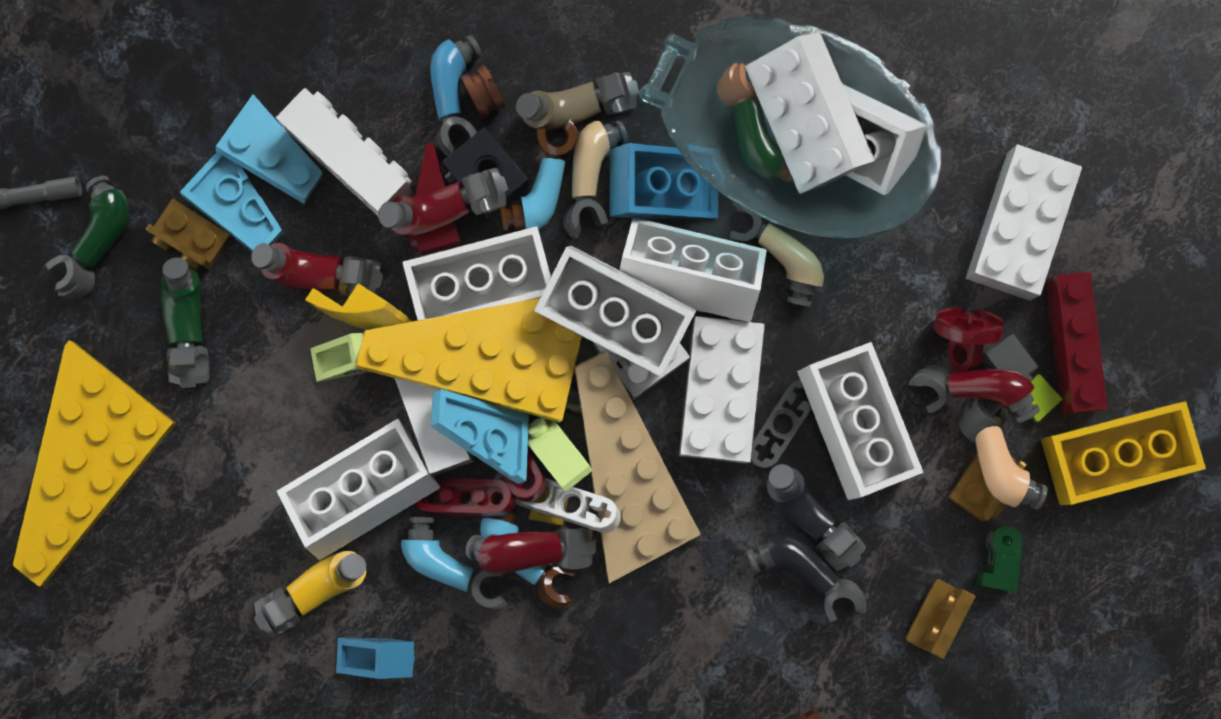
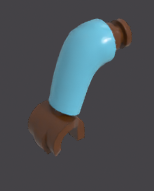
[500,120,577,231]
[480,498,576,609]

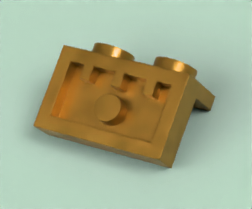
[146,199,232,270]
[947,452,1027,521]
[905,579,976,659]

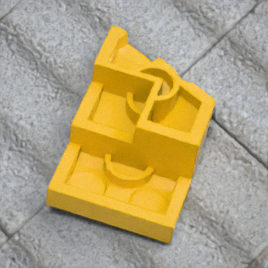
[305,283,413,330]

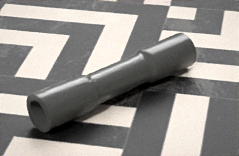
[0,176,82,210]

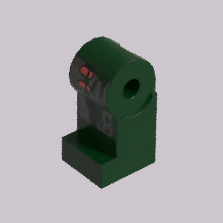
[975,526,1023,592]

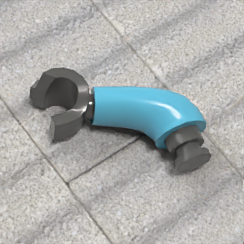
[401,517,508,610]

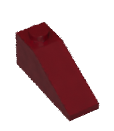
[408,143,462,256]

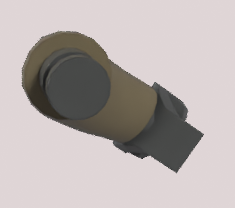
[516,72,640,131]

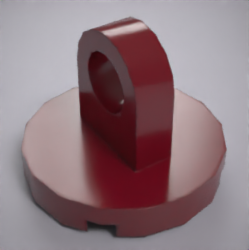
[933,307,1004,372]

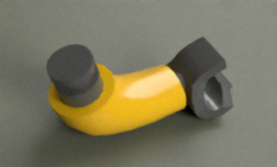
[254,551,366,638]

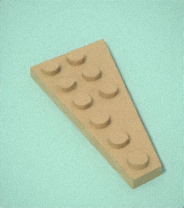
[574,351,701,583]

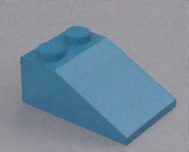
[609,143,718,219]

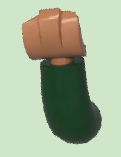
[717,62,793,182]

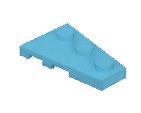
[180,152,283,252]
[431,389,529,484]

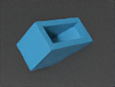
[336,637,415,679]

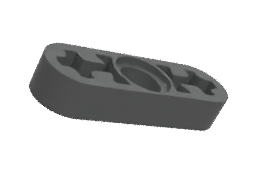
[750,380,812,468]

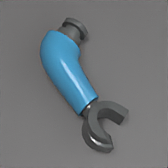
[430,35,482,158]

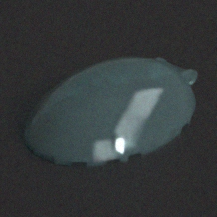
[639,16,941,239]

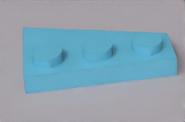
[216,95,323,204]

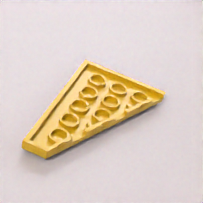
[355,298,582,422]
[13,340,176,587]

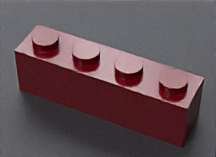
[1046,272,1108,415]

